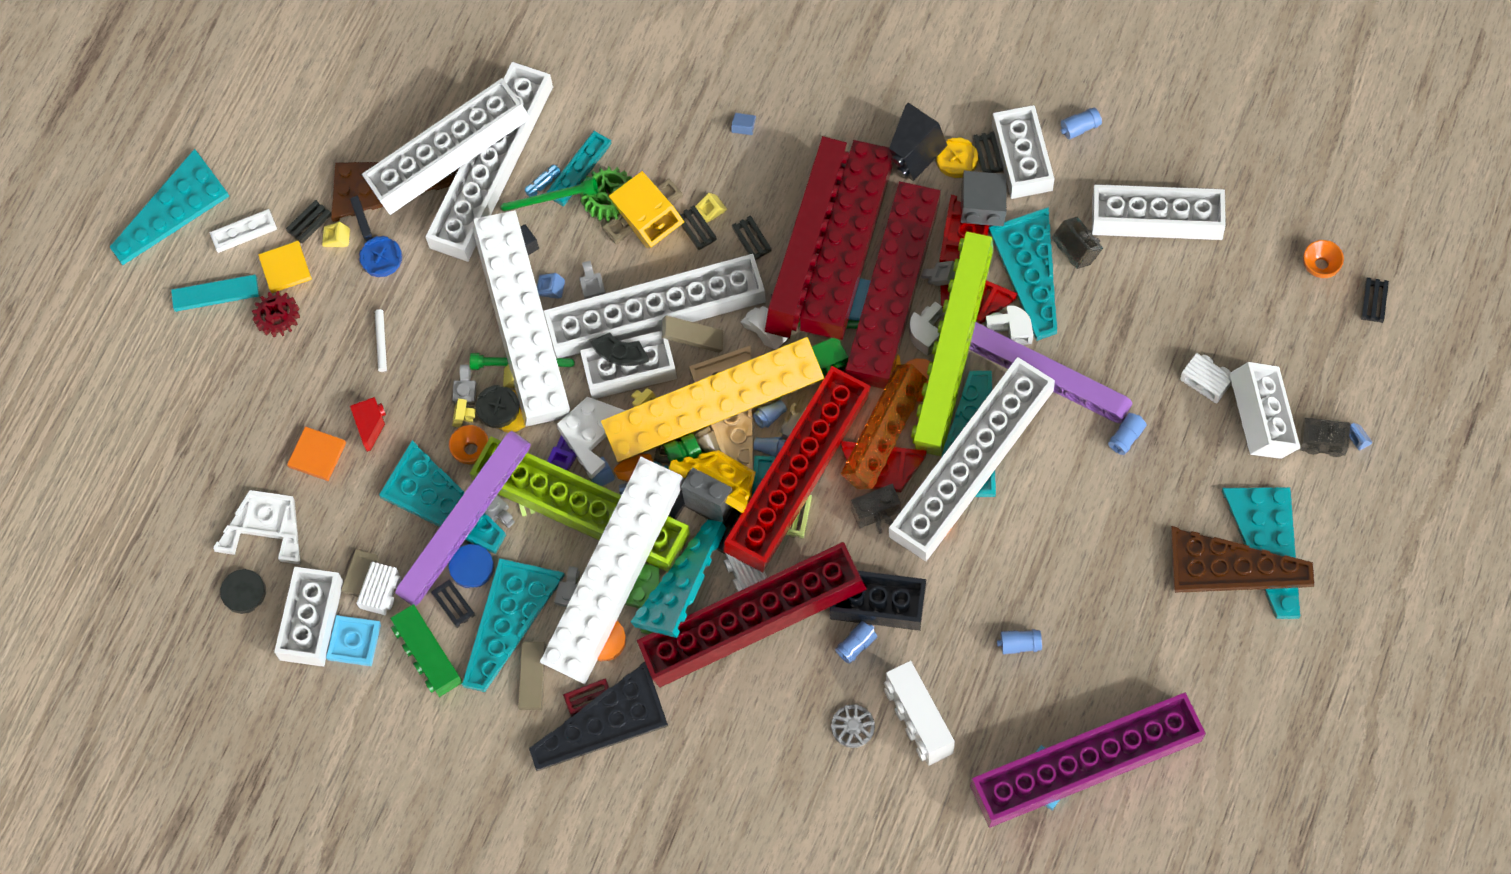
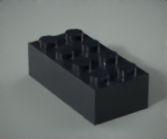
[830,571,927,631]

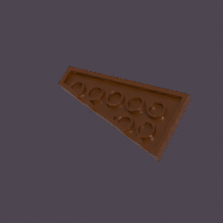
[331,162,460,222]
[1171,526,1314,593]

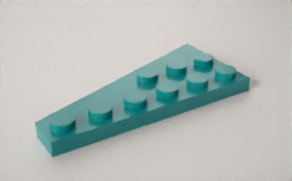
[110,149,230,265]
[988,207,1057,341]
[941,371,996,497]
[379,440,506,554]
[1222,487,1300,619]
[630,520,726,638]
[462,558,565,692]

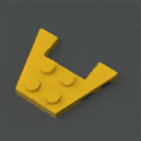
[668,450,756,513]

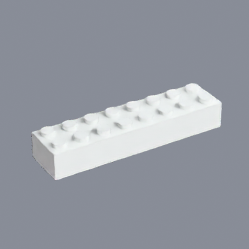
[362,78,530,215]

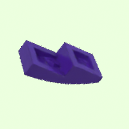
[547,435,577,471]

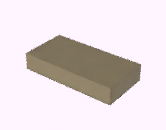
[341,549,378,597]

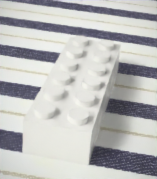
[1092,185,1225,240]

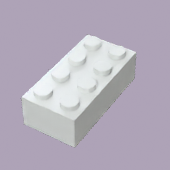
[992,105,1054,199]
[580,331,677,399]
[1230,362,1300,459]
[274,567,343,667]
[884,661,955,766]

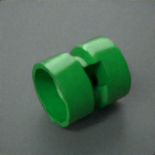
[663,433,702,463]

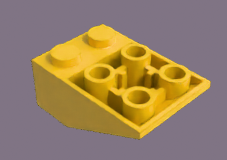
[608,171,684,248]

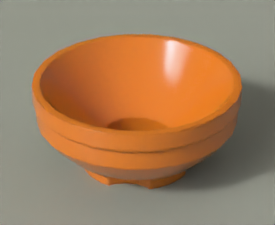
[1303,240,1344,278]
[449,425,489,464]
[614,454,653,482]

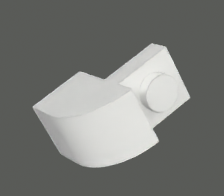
[910,302,942,356]
[741,306,788,350]
[985,306,1033,345]

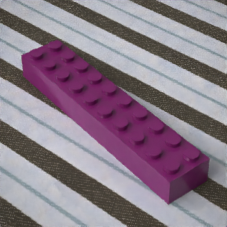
[970,692,1206,828]

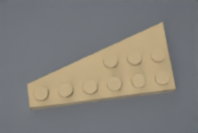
[689,345,753,470]

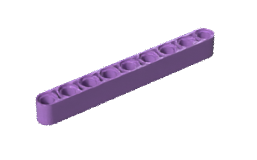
[969,322,1132,423]
[395,431,531,606]

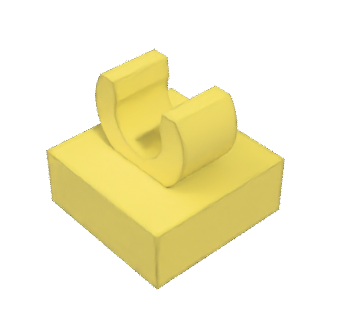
[631,388,656,407]
[452,398,476,428]

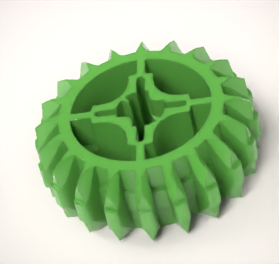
[580,166,632,222]

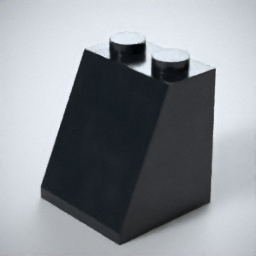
[889,102,948,181]

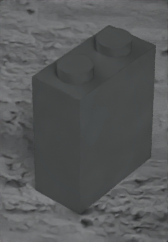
[961,171,1007,226]
[681,467,734,524]

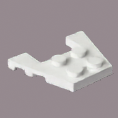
[557,397,625,479]
[213,490,300,564]

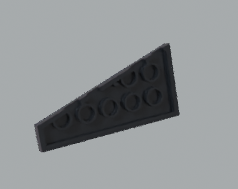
[529,661,668,771]

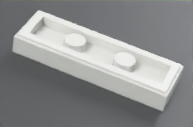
[209,209,277,253]

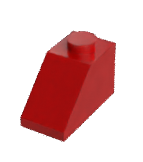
[350,397,386,452]

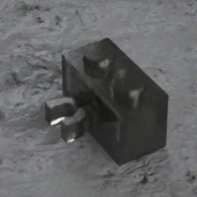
[1051,216,1103,269]
[1300,418,1350,457]
[851,484,901,534]

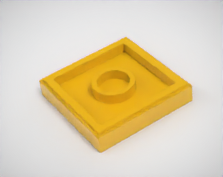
[258,241,312,294]

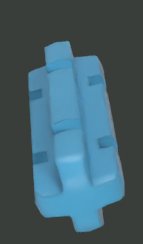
[524,164,561,197]

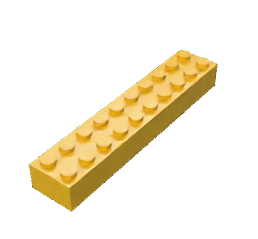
[601,337,824,463]

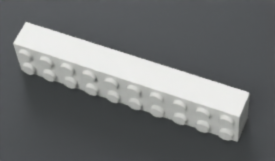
[426,62,553,262]
[473,210,570,427]
[544,254,766,358]
[889,357,1055,561]
[540,457,685,684]

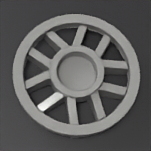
[831,704,875,748]

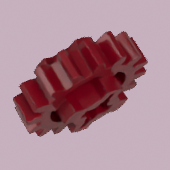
[252,291,300,337]

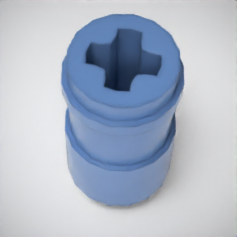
[1060,107,1102,140]
[1108,413,1147,455]
[835,621,877,664]
[997,629,1042,654]

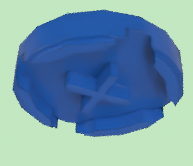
[359,236,402,277]
[448,544,494,588]

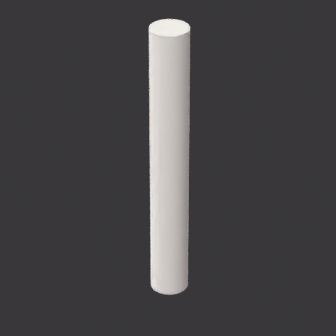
[375,310,387,372]

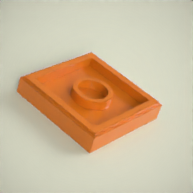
[287,426,346,481]

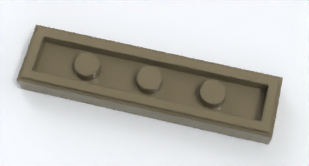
[602,179,683,244]

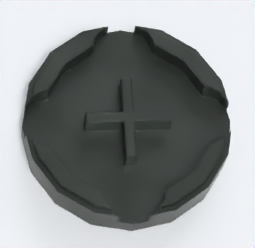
[475,385,520,428]
[220,569,266,614]

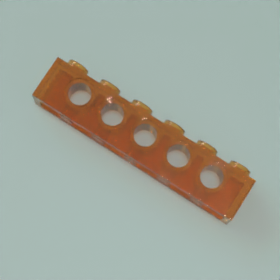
[841,364,928,489]

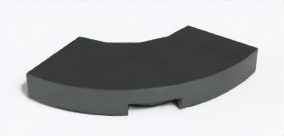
[590,332,649,366]

